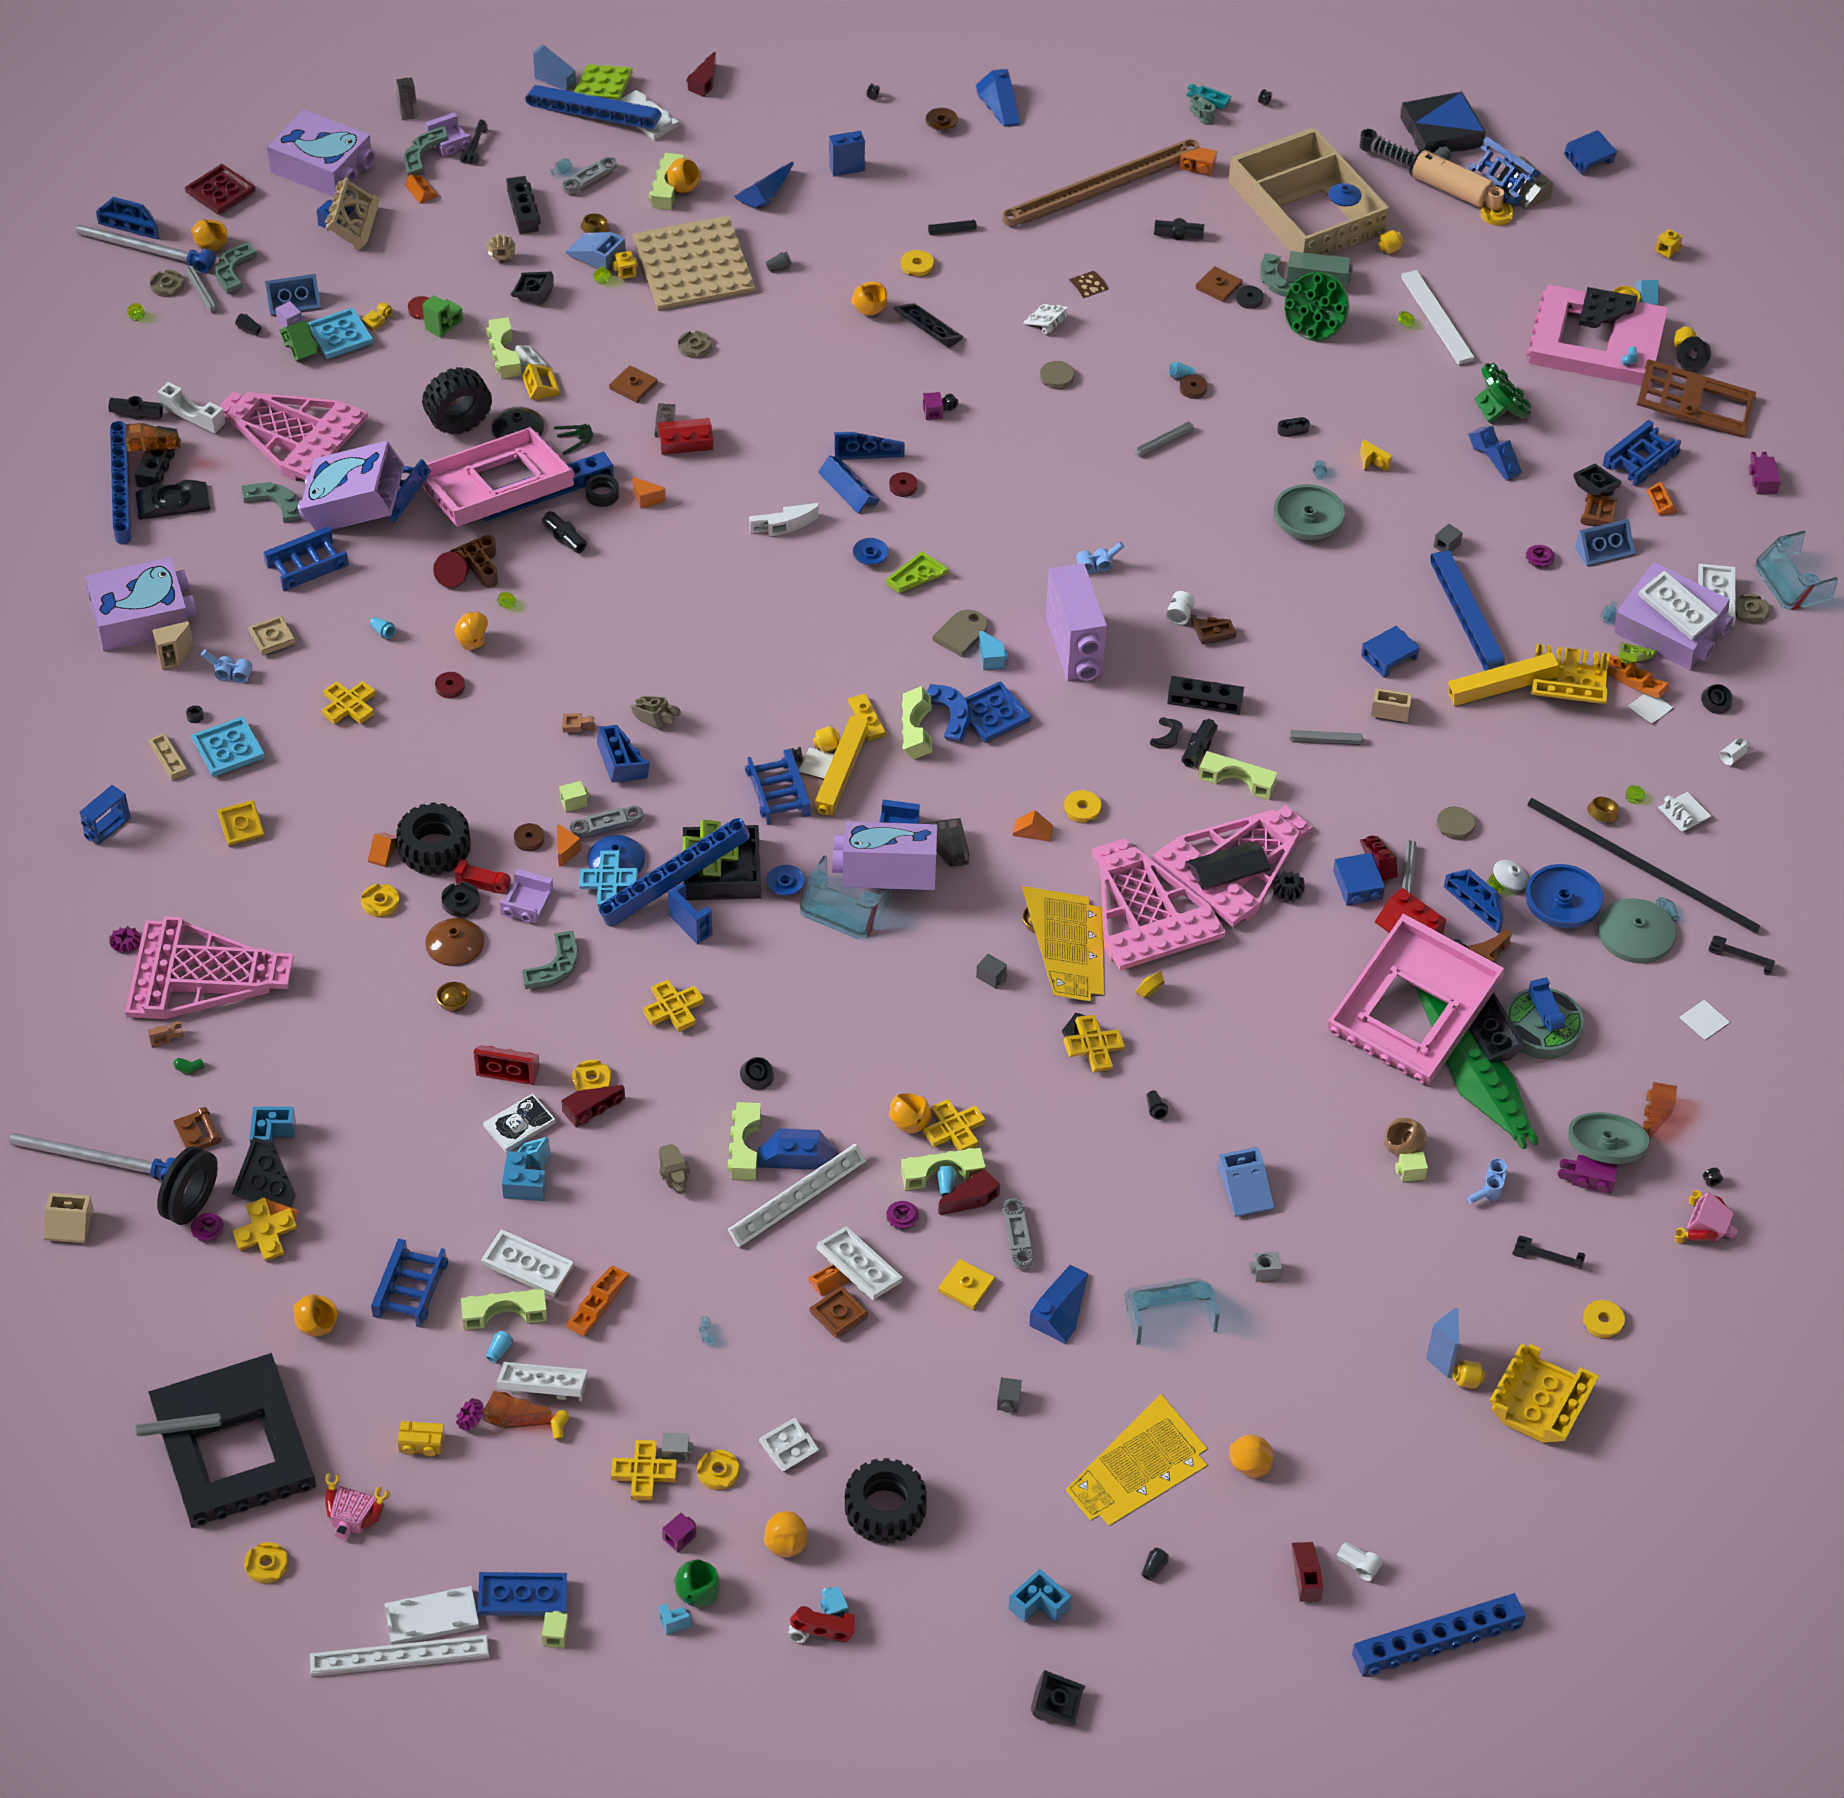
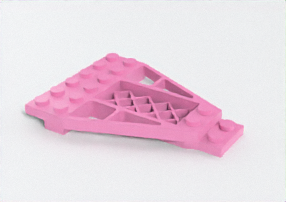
[219,391,368,481]
[1152,805,1312,927]
[1092,838,1226,971]
[125,916,294,1019]

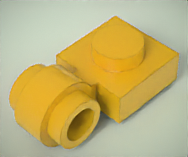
[361,302,393,331]

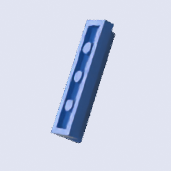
[818,455,880,513]

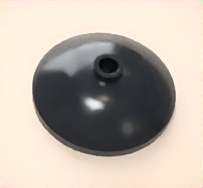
[492,406,544,439]

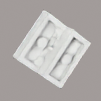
[758,1417,819,1472]

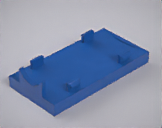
[478,1572,567,1616]

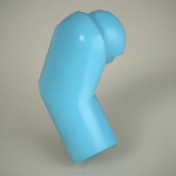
[1621,346,1638,366]

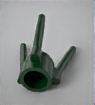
[554,424,593,455]

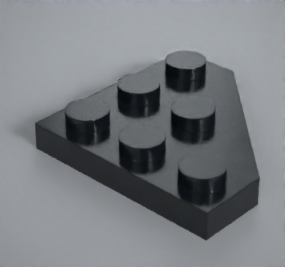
[1579,287,1638,328]
[232,1137,296,1207]

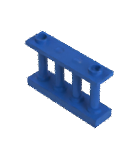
[388,459,431,523]
[263,526,349,591]
[745,749,811,825]
[371,1238,449,1328]

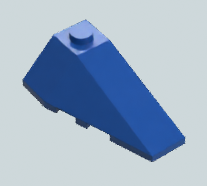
[976,69,1020,127]
[734,161,794,208]
[834,432,905,460]
[1029,1265,1088,1344]

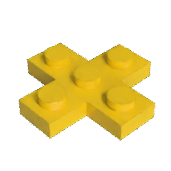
[321,681,376,724]
[643,979,704,1032]
[1063,1014,1125,1073]
[923,1099,986,1151]
[233,1197,298,1262]
[611,1440,677,1501]

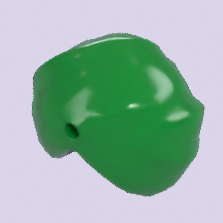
[674,1559,720,1607]

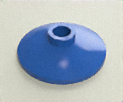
[1328,183,1362,207]
[853,538,888,565]
[767,865,805,896]

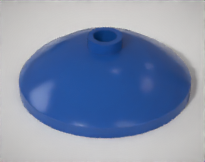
[588,835,645,873]

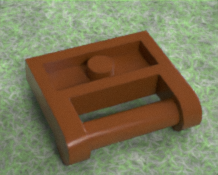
[1580,494,1618,525]
[174,1107,222,1149]

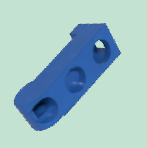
[1528,977,1565,1032]

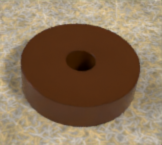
[1180,375,1207,399]
[514,823,545,851]

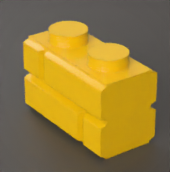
[398,1421,445,1457]

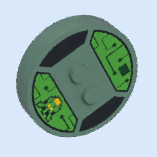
[1505,988,1584,1059]

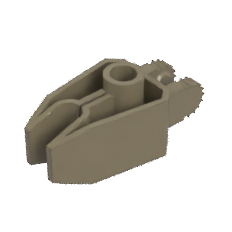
[630,696,681,728]
[659,1144,690,1194]

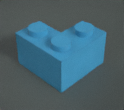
[249,1107,296,1144]
[502,1151,546,1201]
[1009,1569,1072,1623]

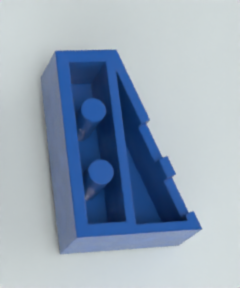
[597,725,650,783]

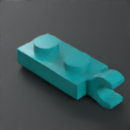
[1187,84,1231,110]

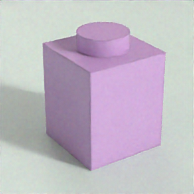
[276,301,302,328]

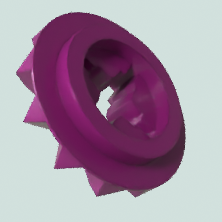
[1526,545,1555,568]
[109,926,141,953]
[886,1201,919,1230]
[191,1213,224,1243]
[456,1398,484,1431]

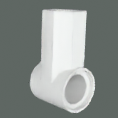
[1336,1542,1383,1581]

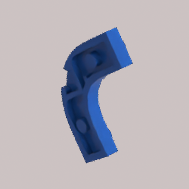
[927,684,971,742]

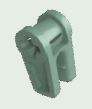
[1190,94,1215,125]

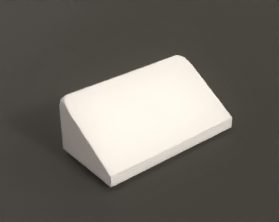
[514,345,548,370]

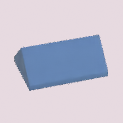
[265,274,321,315]
[1575,519,1636,565]
[1426,1308,1459,1378]

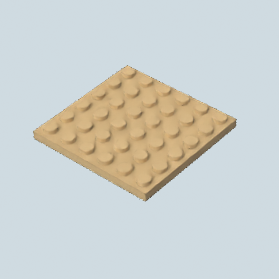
[632,215,755,311]

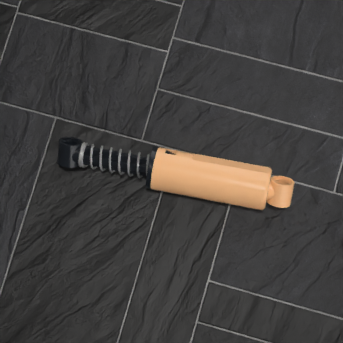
[1359,129,1504,210]

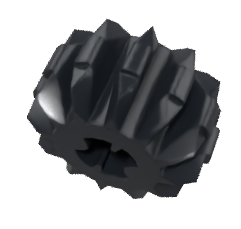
[1272,870,1305,902]

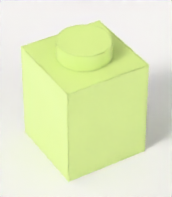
[559,781,589,812]
[1395,1152,1428,1182]
[542,1611,569,1648]

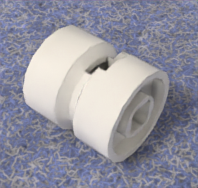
[1166,591,1195,625]

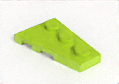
[886,551,948,593]
[1618,642,1657,664]

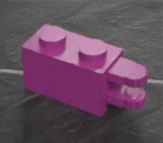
[1749,451,1780,494]
[1557,1154,1618,1194]

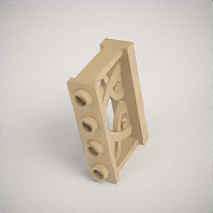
[325,177,380,251]

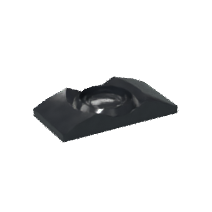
[135,479,210,520]

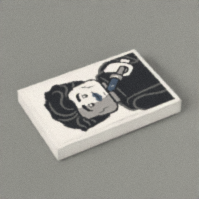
[483,1093,556,1153]

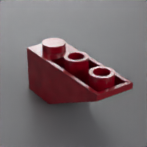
[687,52,716,97]
[1360,835,1398,881]
[561,1085,625,1127]
[938,1169,1000,1215]
[1291,1542,1323,1602]

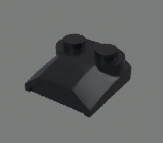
[511,271,554,304]
[1573,464,1622,496]
[1031,1670,1085,1727]

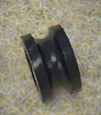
[866,83,880,100]
[1258,89,1272,105]
[942,394,959,411]
[186,705,204,723]
[791,747,803,763]
[1702,1167,1723,1186]

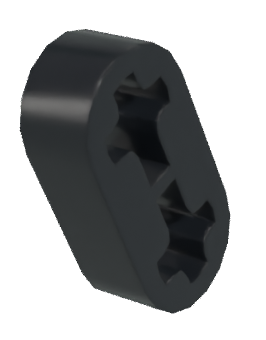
[1277,417,1310,437]

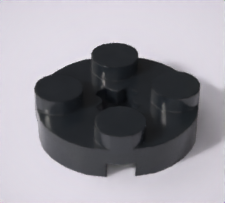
[1676,336,1711,371]
[441,882,480,919]

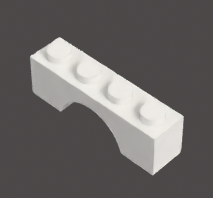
[157,382,226,434]

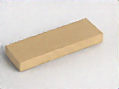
[148,733,189,781]

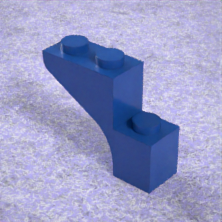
[1468,426,1522,480]

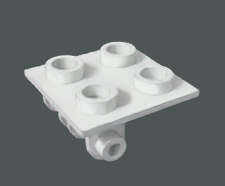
[1023,304,1068,334]
[1658,792,1711,832]

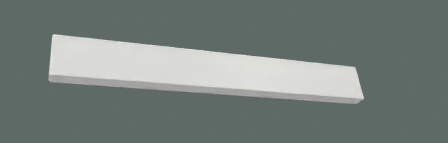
[1401,270,1474,365]
[728,1144,866,1247]
[310,1635,489,1677]

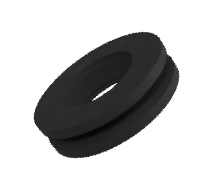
[157,1146,218,1225]

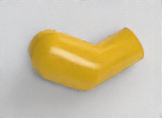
[551,1410,569,1440]

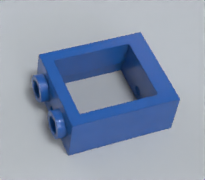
[79,785,131,845]

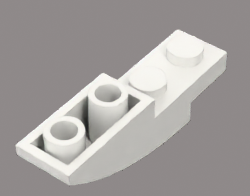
[749,503,819,537]

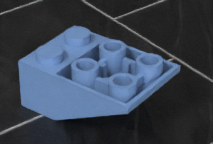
[566,232,626,272]
[1217,1147,1274,1217]

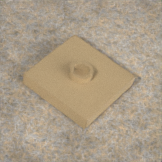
[248,615,296,655]

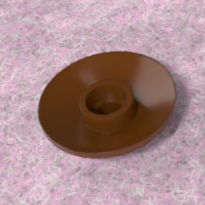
[926,108,958,130]

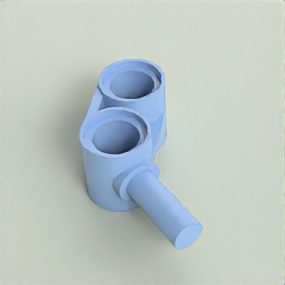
[1076,542,1125,574]
[201,650,253,683]
[1467,1159,1507,1204]

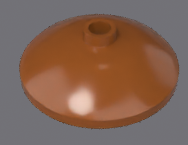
[425,918,484,966]

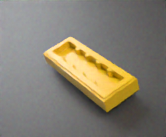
[848,694,885,741]

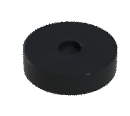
[1236,286,1264,309]

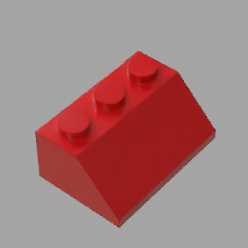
[657,418,714,455]
[1375,888,1446,935]
[473,1045,540,1085]

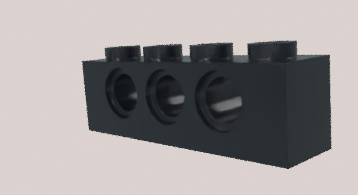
[506,176,541,234]
[134,426,181,488]
[1167,676,1244,715]

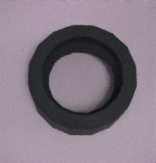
[586,474,619,507]

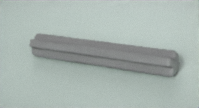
[186,266,218,313]
[1135,421,1193,457]
[1289,730,1363,744]
[1402,840,1417,894]
[135,1413,221,1437]

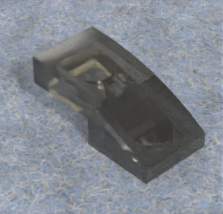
[655,403,676,438]

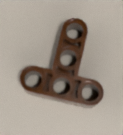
[449,535,498,588]

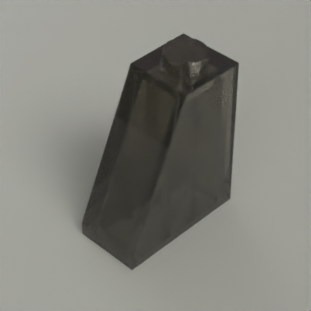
[396,77,418,120]
[923,818,969,867]

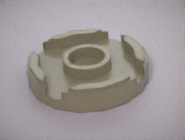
[150,270,184,297]
[678,331,712,358]
[1040,361,1074,389]
[1735,594,1770,624]
[1437,806,1475,839]

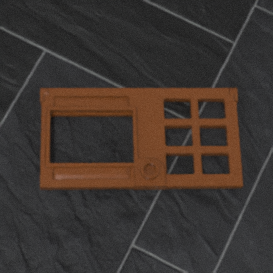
[1637,359,1756,438]

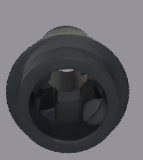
[235,313,262,335]
[1146,1090,1168,1120]
[1141,1547,1169,1581]

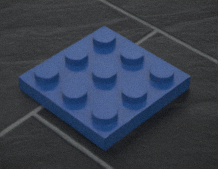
[965,681,1031,743]

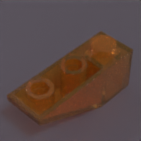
[125,423,181,451]
[1642,1082,1677,1139]
[483,1390,553,1428]

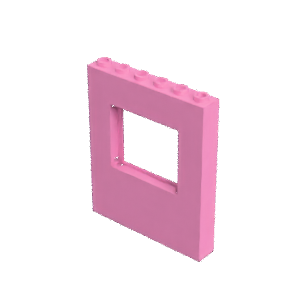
[1527,284,1668,387]
[421,427,575,527]
[1328,914,1504,1086]

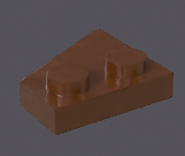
[1190,614,1236,644]

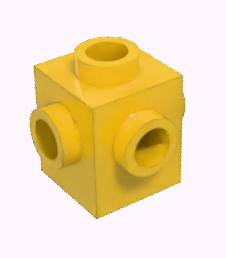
[1655,229,1683,258]
[612,251,638,280]

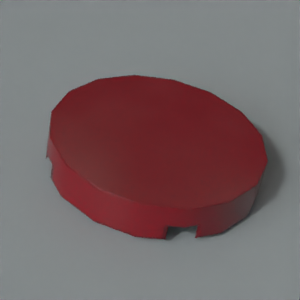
[433,552,469,588]

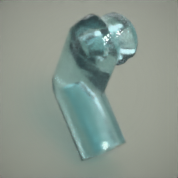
[1656,897,1679,921]
[699,1316,716,1345]

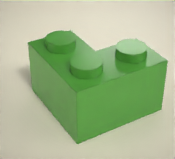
[423,295,463,338]
[279,320,318,361]

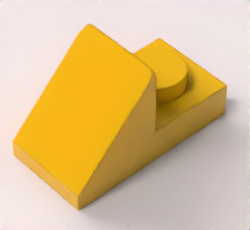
[1360,440,1392,471]

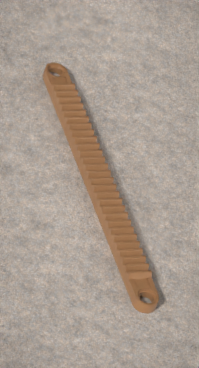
[1003,139,1199,226]

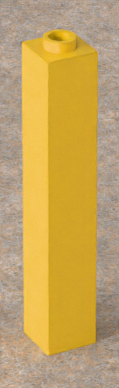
[1448,652,1561,706]
[815,715,869,817]

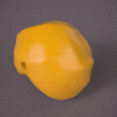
[667,158,701,193]
[191,219,228,252]
[851,281,888,316]
[454,612,488,650]
[889,1093,931,1134]
[293,1294,338,1337]
[1229,1434,1273,1479]
[763,1511,808,1558]

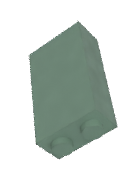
[1286,251,1353,288]

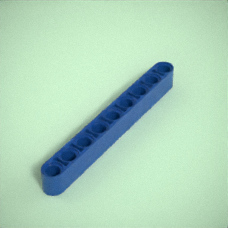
[525,85,662,129]
[110,421,131,544]
[1430,550,1505,671]
[599,818,750,926]

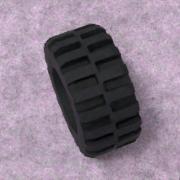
[422,367,492,434]
[396,802,471,875]
[845,1458,927,1544]

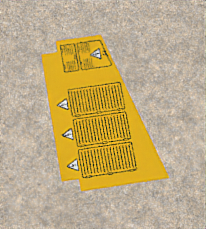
[1022,886,1104,1001]
[1065,1394,1207,1526]

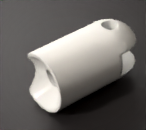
[1719,738,1751,766]

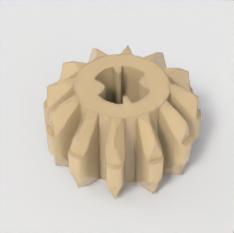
[487,233,516,262]

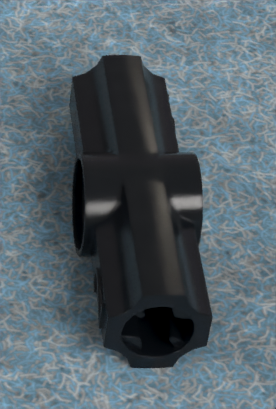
[1154,218,1205,240]
[108,396,164,419]
[542,511,587,554]
[1181,718,1218,768]

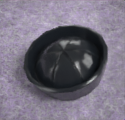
[1701,684,1732,714]
[740,1057,774,1090]

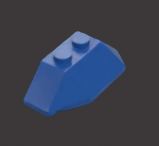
[96,197,160,240]
[1444,869,1503,933]
[757,1128,839,1170]

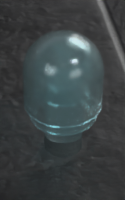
[550,158,572,175]
[1313,460,1327,480]
[1601,601,1618,624]

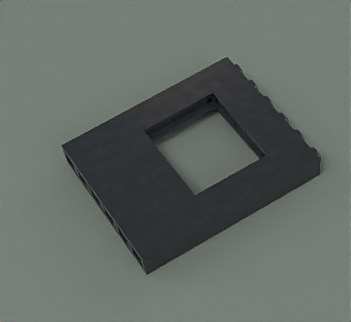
[148,1353,316,1527]

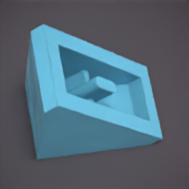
[1636,280,1658,305]
[517,1137,551,1170]

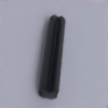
[928,220,977,235]

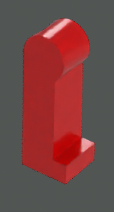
[454,859,512,894]
[790,1606,855,1643]

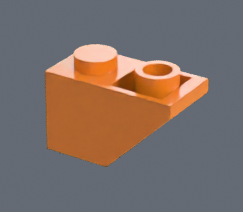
[1179,147,1217,176]

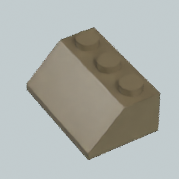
[1496,156,1554,210]

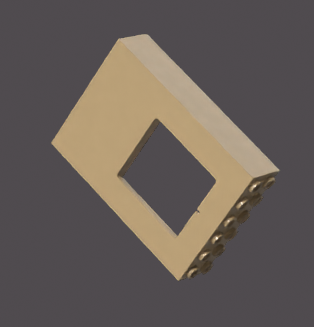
[1228,127,1389,255]

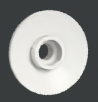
[1493,860,1528,891]

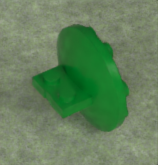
[1284,272,1349,341]
[1474,362,1532,424]

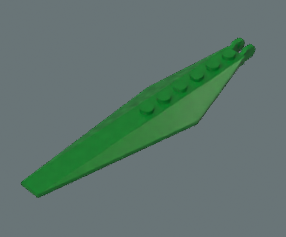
[1415,986,1539,1150]

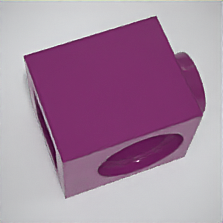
[923,392,943,420]
[662,1513,696,1553]

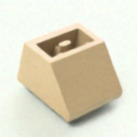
[152,621,194,670]
[1371,687,1412,722]
[44,1193,94,1243]

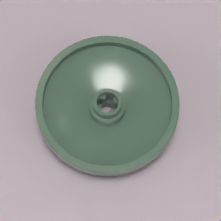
[1273,484,1345,540]
[1598,898,1676,963]
[1568,1112,1649,1164]

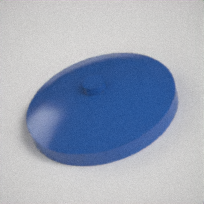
[1525,864,1603,928]

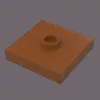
[1196,266,1242,302]
[609,365,658,402]
[810,1286,868,1339]

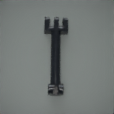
[460,119,488,165]
[1708,935,1775,975]
[1513,1235,1586,1269]

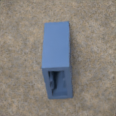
[533,44,576,91]

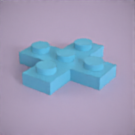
[579,851,638,907]

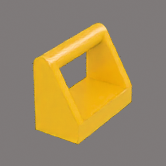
[522,363,560,400]

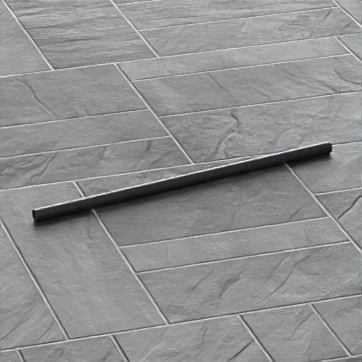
[1527,798,1760,933]

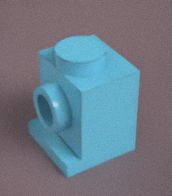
[820,1586,848,1617]

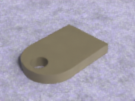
[933,610,987,657]

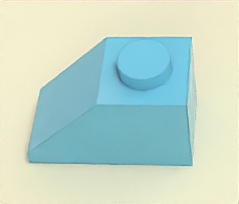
[979,631,1008,670]

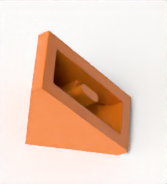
[632,477,666,508]
[1012,810,1053,842]
[557,825,581,866]
[368,832,398,867]

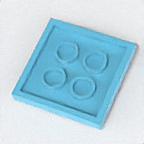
[308,307,373,360]
[191,716,265,778]

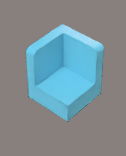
[658,1604,691,1635]

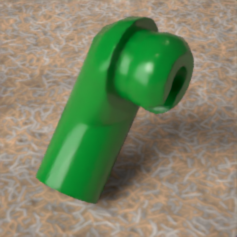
[173,1058,204,1074]

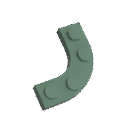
[404,126,449,176]
[215,242,257,294]
[1260,253,1294,297]
[241,482,301,523]
[522,930,577,990]

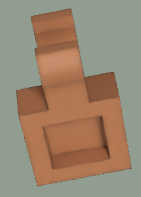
[562,713,596,733]
[148,1021,184,1047]

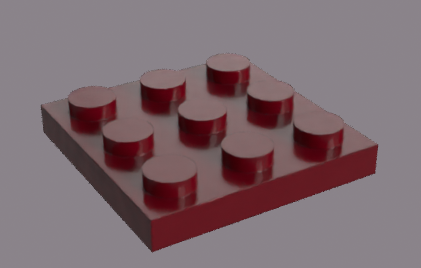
[185,164,256,215]

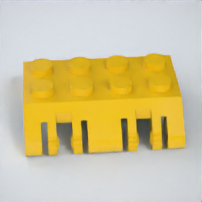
[1531,644,1610,704]

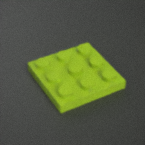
[574,64,633,101]

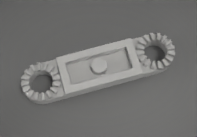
[562,156,617,194]
[570,805,643,838]
[1003,1198,1033,1270]

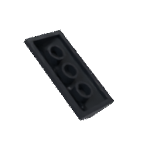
[893,303,963,348]
[1185,841,1270,890]
[1469,992,1526,1062]

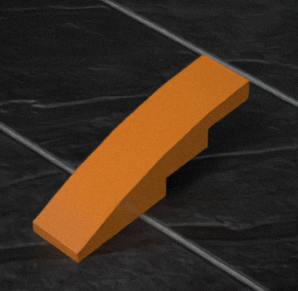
[1597,655,1669,699]
[566,1265,629,1336]

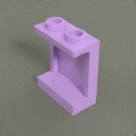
[425,112,472,158]
[500,869,554,924]

